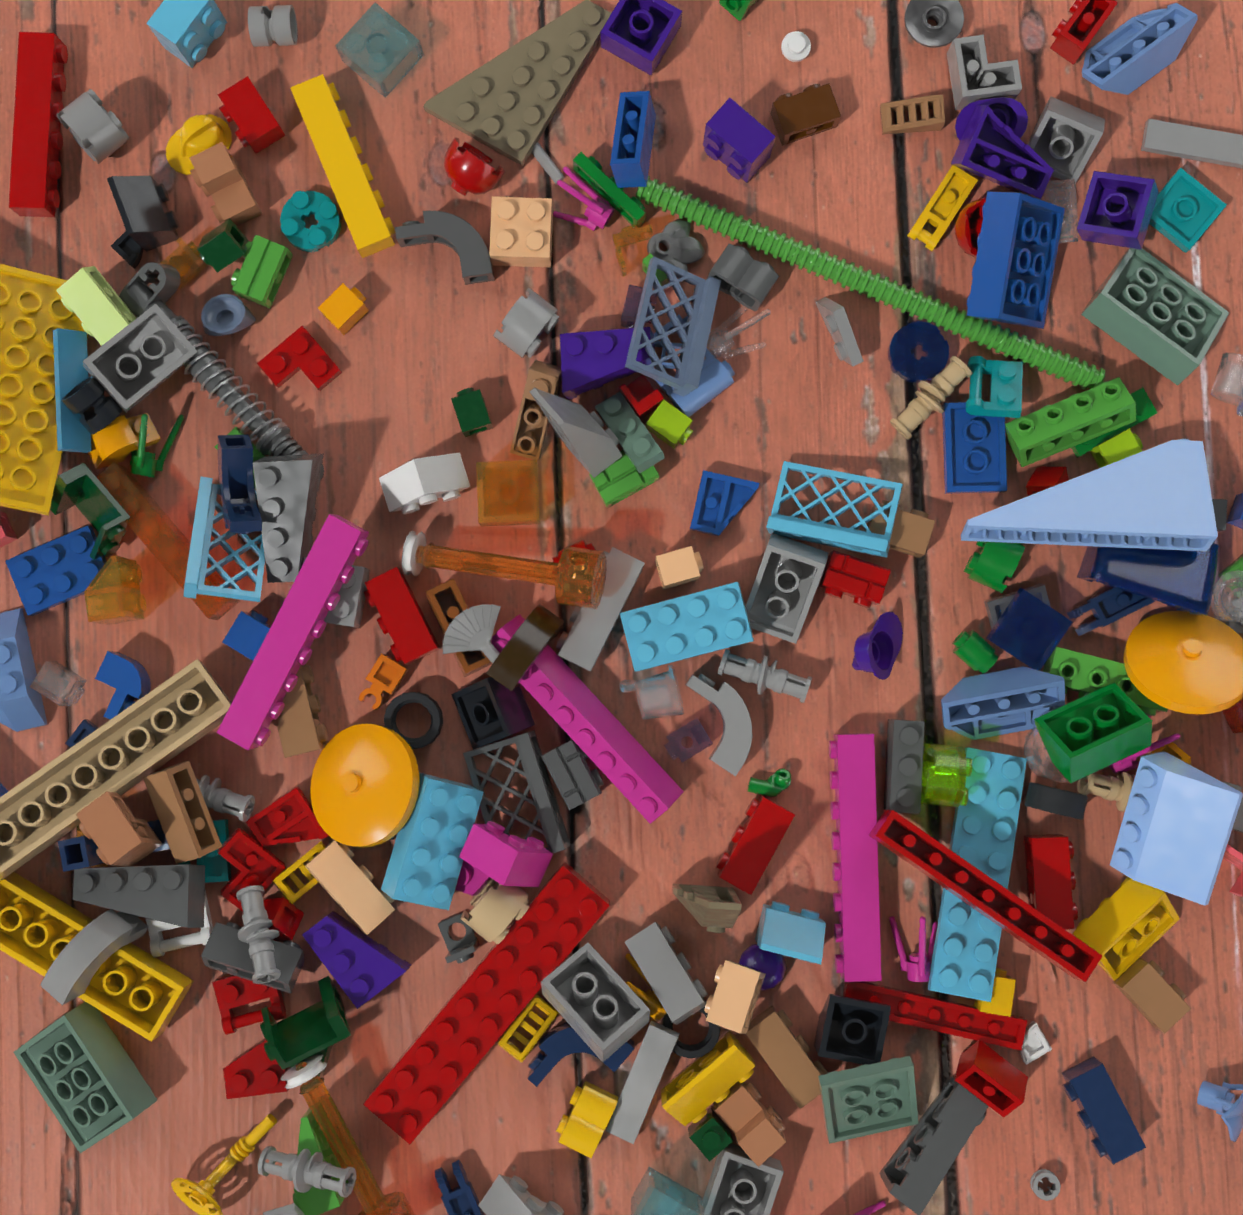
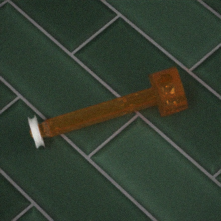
[402,531,607,609]
[281,1054,415,1215]

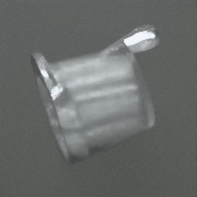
[1211,353,1243,417]
[1206,570,1243,623]
[619,664,684,720]

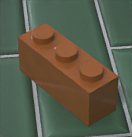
[426,579,492,677]

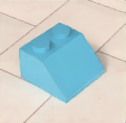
[755,901,826,965]

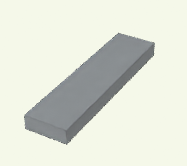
[1141,119,1243,169]
[606,1021,680,1145]

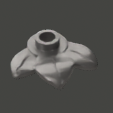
[647,220,705,279]

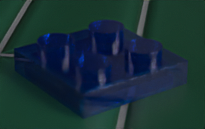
[986,588,1073,671]

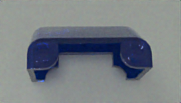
[1077,541,1220,616]

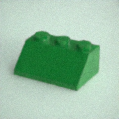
[1034,682,1152,783]

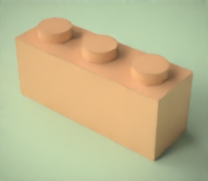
[305,841,395,935]

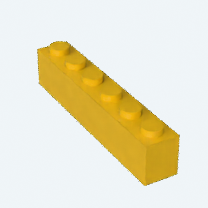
[290,74,396,258]

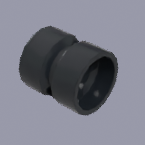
[61,376,122,434]

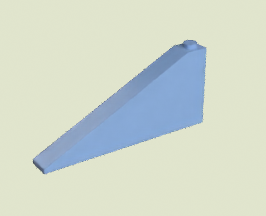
[960,439,1218,551]

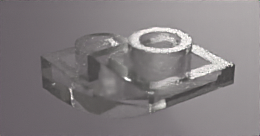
[1044,179,1078,243]

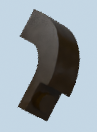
[487,604,564,691]

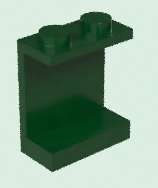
[50,463,130,561]
[260,976,351,1070]

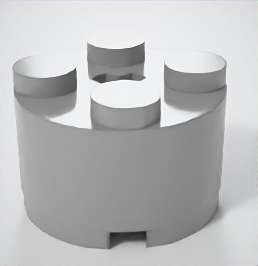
[56,89,129,164]
[493,288,560,358]

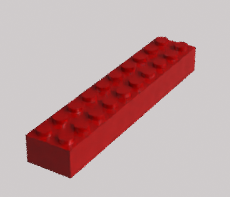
[363,862,610,1145]

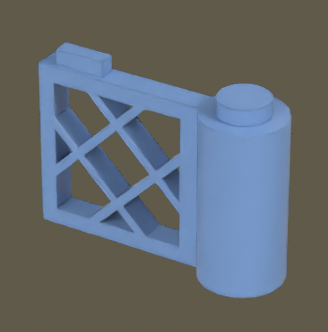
[652,315,735,417]

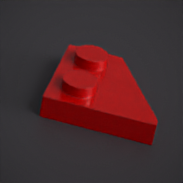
[246,787,329,847]
[223,1040,289,1099]

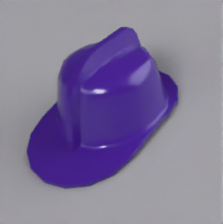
[955,97,1028,141]
[852,612,903,680]

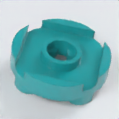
[280,191,341,252]

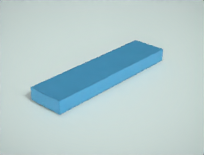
[53,328,92,453]

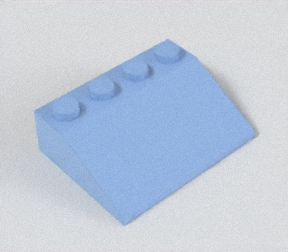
[1110,751,1243,906]

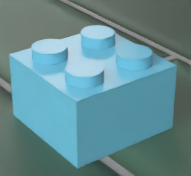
[147,0,227,68]

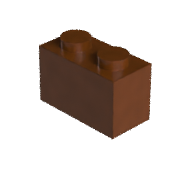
[770,83,841,146]

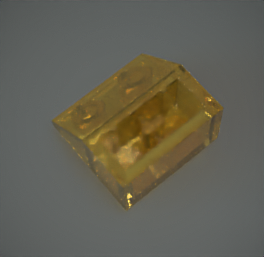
[84,555,146,625]

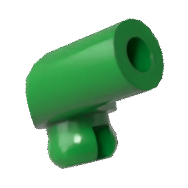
[747,769,791,797]

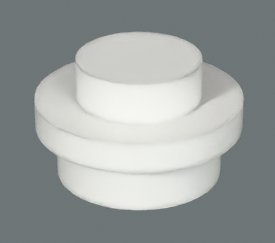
[781,31,811,62]

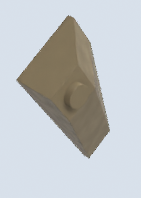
[672,884,742,933]

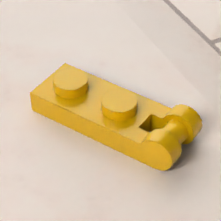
[907,165,978,252]

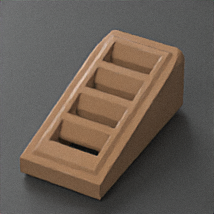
[880,95,945,135]

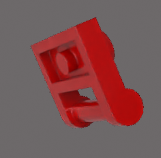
[212,975,286,1035]

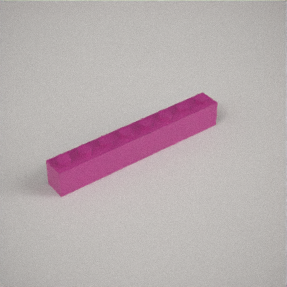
[217,514,369,751]
[491,614,684,824]
[829,733,882,982]

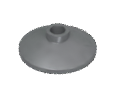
[904,0,964,48]

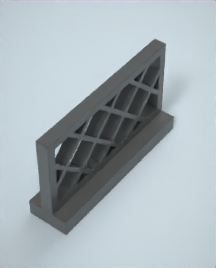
[463,730,571,853]

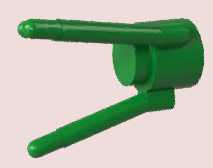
[130,414,184,478]

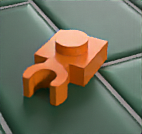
[359,653,408,710]

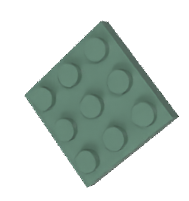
[818,1056,919,1144]

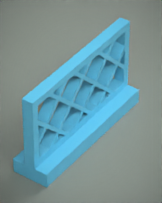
[766,461,903,558]
[183,477,265,602]

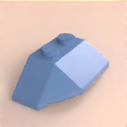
[1081,3,1198,95]
[0,608,48,732]
[941,666,1065,740]

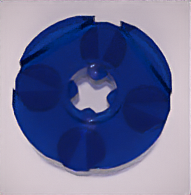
[888,321,949,383]

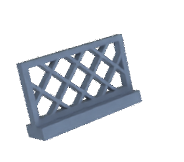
[625,256,721,397]

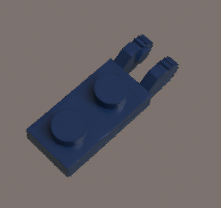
[1067,574,1157,636]
[434,1160,484,1215]

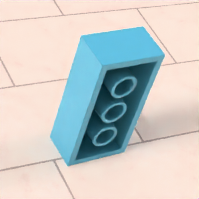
[620,582,754,672]
[381,772,484,910]

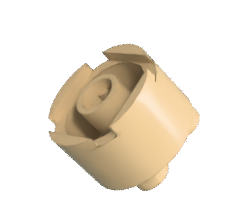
[460,878,529,945]

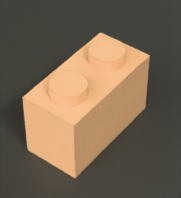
[655,546,704,590]
[705,960,766,1034]

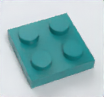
[1149,168,1227,253]

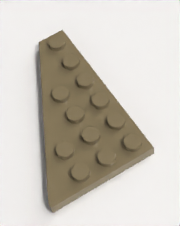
[423,0,611,166]

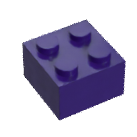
[600,0,682,76]
[703,97,776,183]
[1077,171,1159,250]

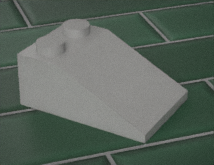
[83,304,198,414]
[529,388,622,478]
[746,533,829,644]

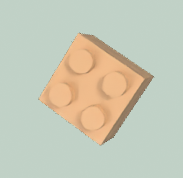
[489,196,553,268]

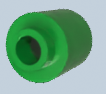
[952,630,999,674]

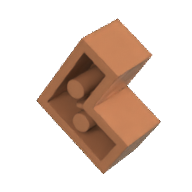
[190,142,263,226]
[76,791,162,867]
[713,1081,786,1167]

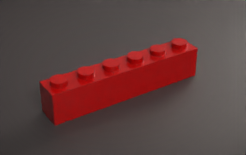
[9,32,68,218]

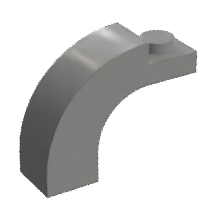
[685,674,752,776]
[40,909,149,1005]

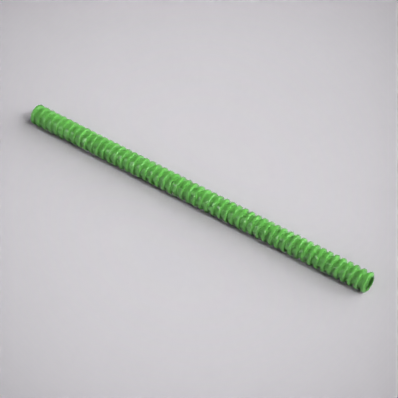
[636,176,1106,390]

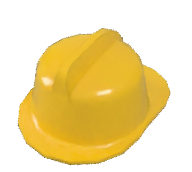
[166,114,232,175]

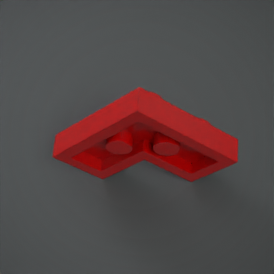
[257,325,342,391]
[218,827,286,912]

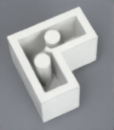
[379,452,471,514]

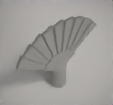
[443,604,501,663]

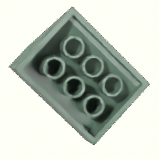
[1081,248,1230,386]
[13,1002,157,1153]

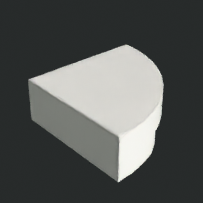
[1020,1021,1052,1065]

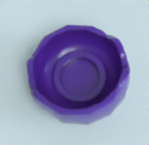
[739,944,787,990]

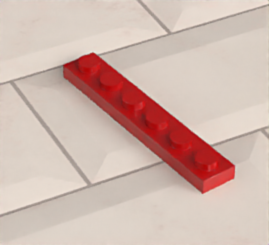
[843,981,1028,1051]

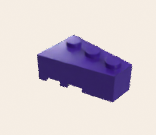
[951,105,1054,199]
[560,327,655,400]
[302,911,411,1009]

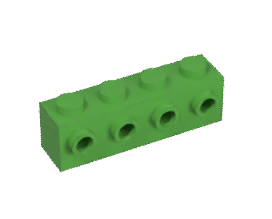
[1005,377,1136,467]
[1043,647,1168,716]

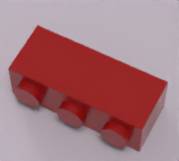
[364,567,441,665]
[716,795,795,895]
[1024,834,1078,930]

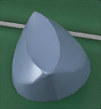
[201,294,256,336]

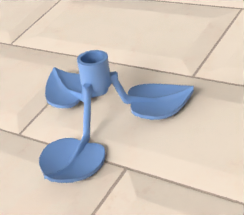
[1197,1081,1243,1142]

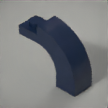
[218,434,262,534]
[58,820,170,872]
[527,1022,635,1087]

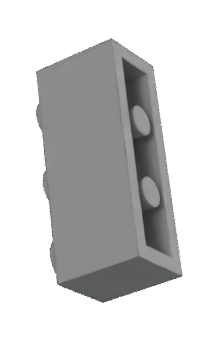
[625,922,708,1025]

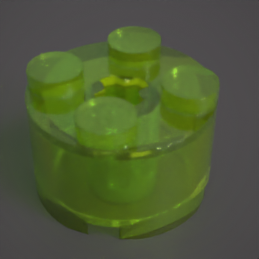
[921,743,972,807]

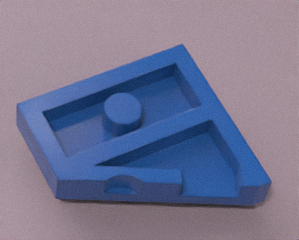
[690,470,759,536]

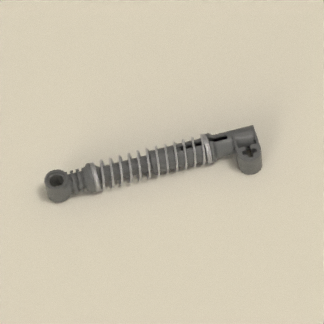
[119,262,324,481]

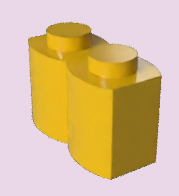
[556,1081,618,1158]

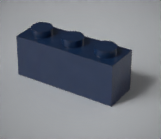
[1062,1056,1146,1165]

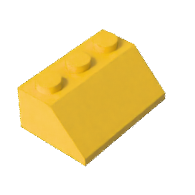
[1072,877,1180,981]
[661,1031,756,1126]

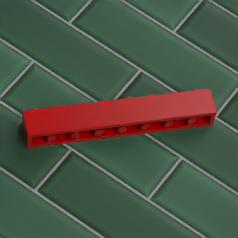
[869,810,1103,982]

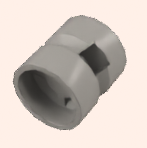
[248,5,298,47]

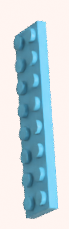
[928,747,1027,1002]

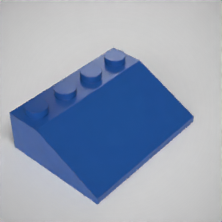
[966,192,1065,329]

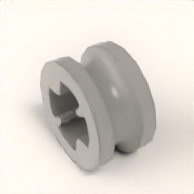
[1030,1169,1061,1201]

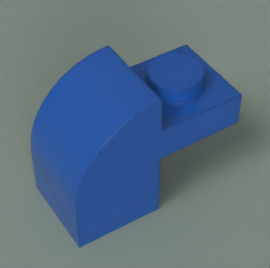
[95,651,151,720]

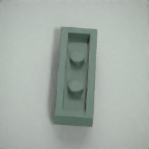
[595,392,665,474]

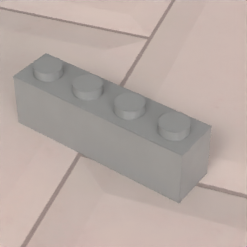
[556,547,645,672]

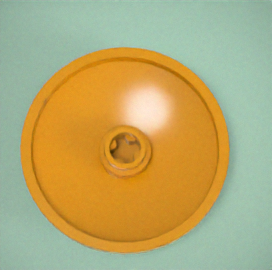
[1124,611,1243,714]
[310,724,420,847]

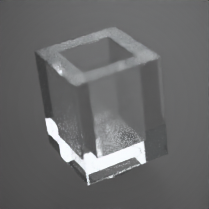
[30,661,87,706]

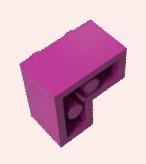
[459,821,553,887]

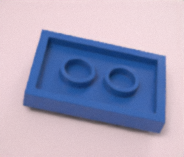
[942,402,1007,494]
[5,525,115,616]

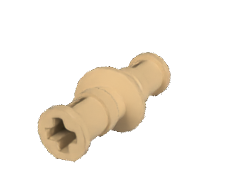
[890,356,973,440]
[1077,771,1135,812]

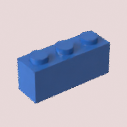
[610,91,656,188]

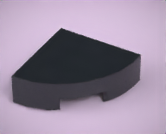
[111,231,143,269]

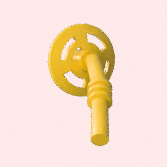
[171,1114,277,1215]

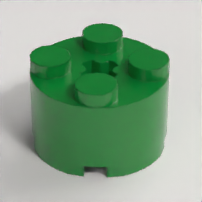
[963,541,1025,593]

